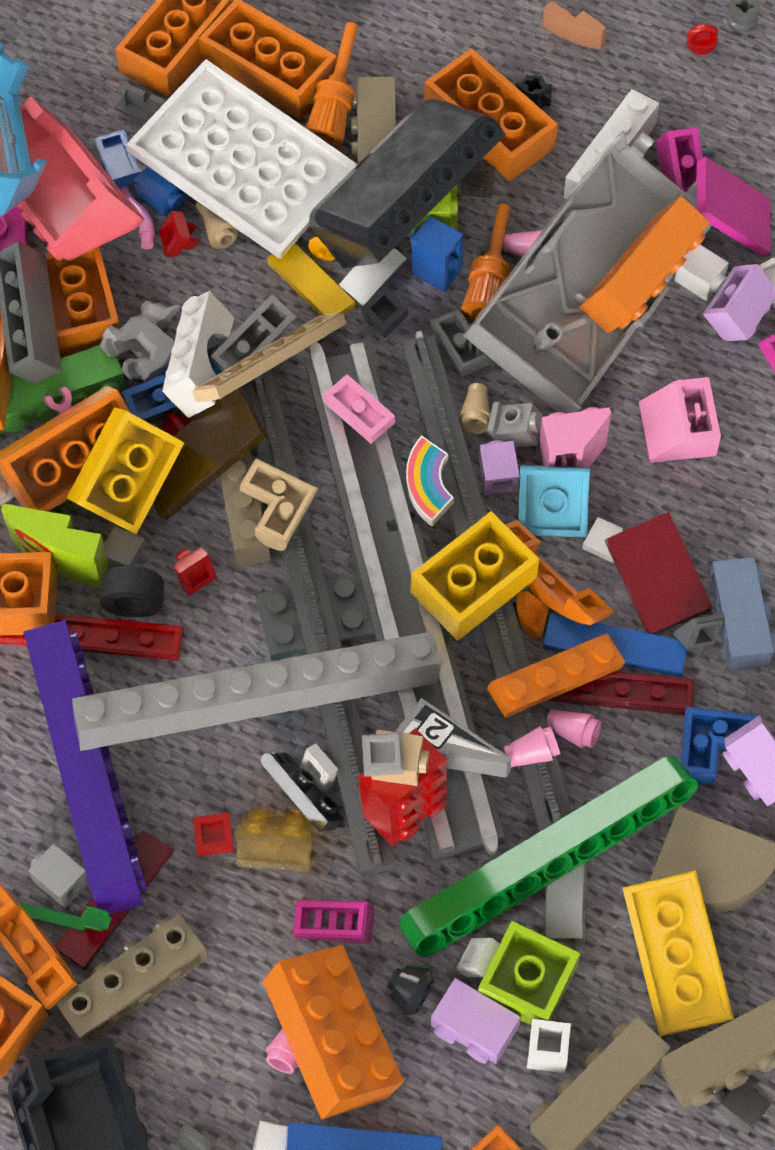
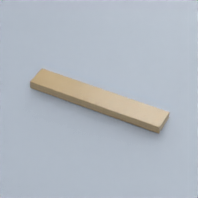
[192,312,347,402]

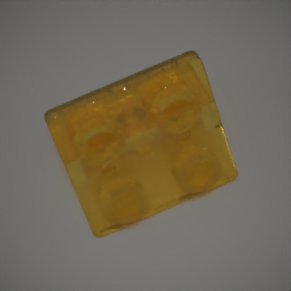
[235,808,314,872]

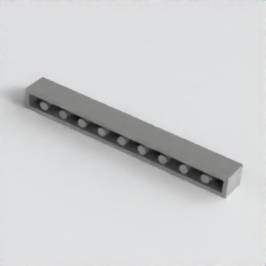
[72,631,442,751]

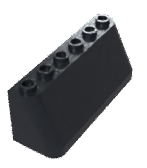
[309,98,506,268]
[8,1039,149,1150]

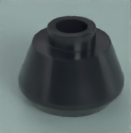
[387,965,435,1016]

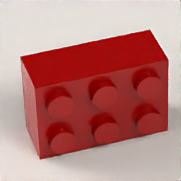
[358,728,447,847]

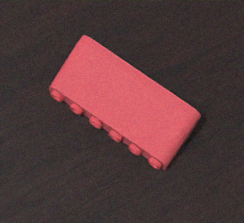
[0,96,145,261]

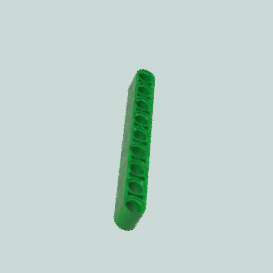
[399,755,698,957]

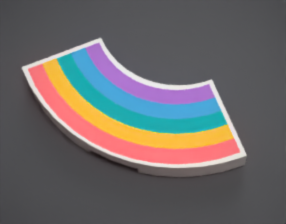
[406,435,454,526]

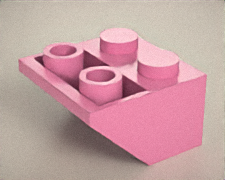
[639,377,721,463]
[539,407,611,467]

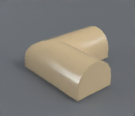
[239,458,318,551]

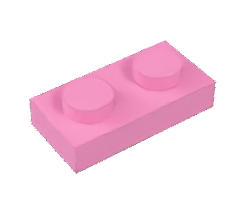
[323,374,395,444]

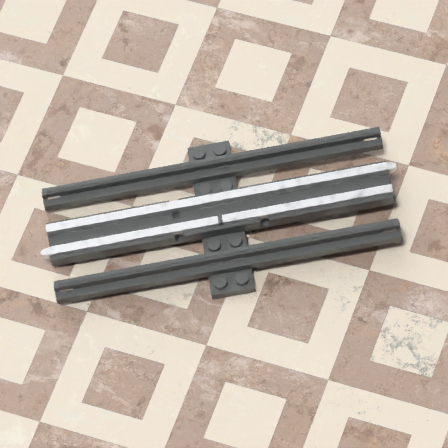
[241,331,572,877]

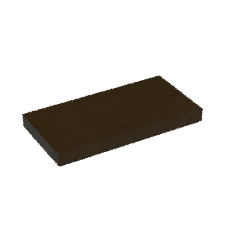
[153,387,268,521]

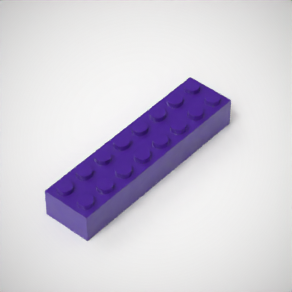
[24,620,147,914]

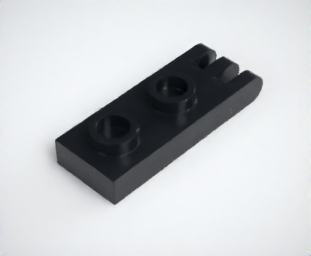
[261,752,345,832]

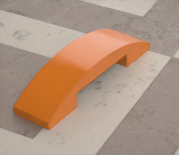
[505,520,614,626]
[0,883,77,1010]

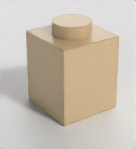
[371,730,430,786]

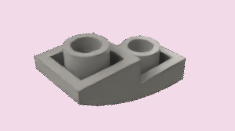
[546,863,588,939]

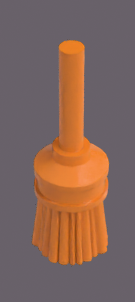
[305,22,358,148]
[460,204,512,323]

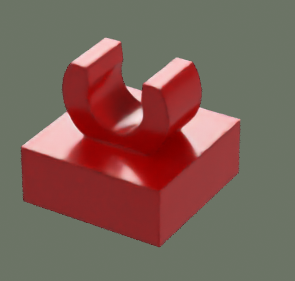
[159,211,199,257]
[173,548,218,596]
[192,812,234,857]

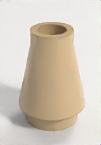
[459,383,491,434]

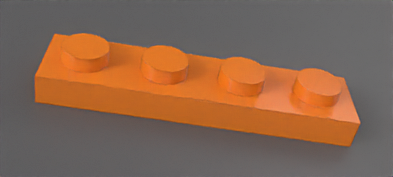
[487,633,625,718]

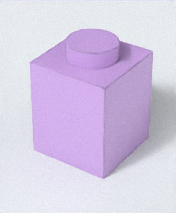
[479,440,520,496]

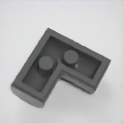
[430,308,495,378]

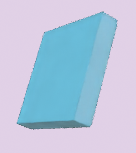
[518,465,590,537]

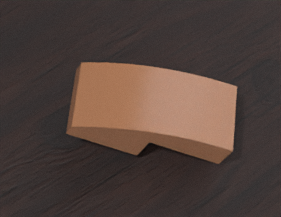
[542,1,606,49]

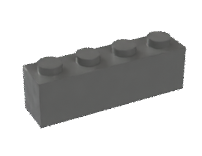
[0,241,62,384]

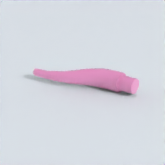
[122,186,155,250]

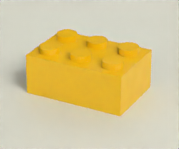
[66,407,184,534]
[410,511,539,641]

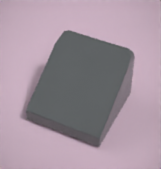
[674,614,725,649]
[717,1083,771,1134]

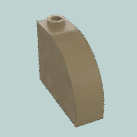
[649,806,775,914]

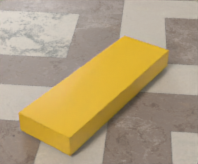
[267,243,355,315]

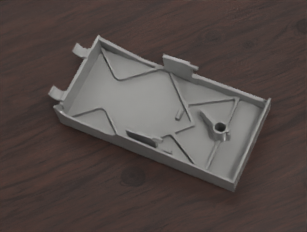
[463,131,712,414]

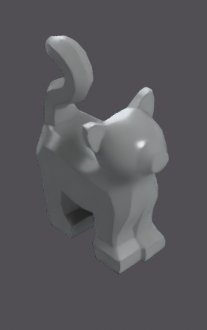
[99,301,180,382]

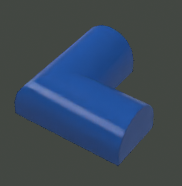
[680,707,758,785]

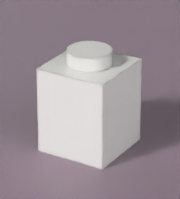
[674,245,729,301]
[527,1019,571,1073]

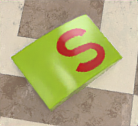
[1,503,109,588]

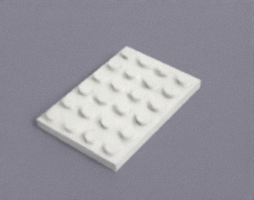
[126,59,358,259]

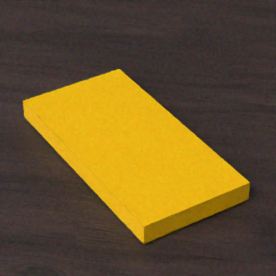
[622,870,734,1037]

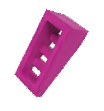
[293,900,375,945]

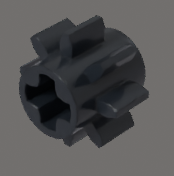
[515,75,552,109]

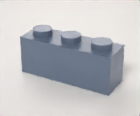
[709,557,775,670]

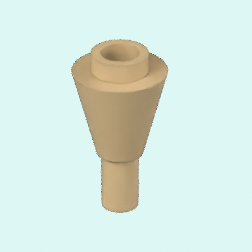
[196,202,238,249]

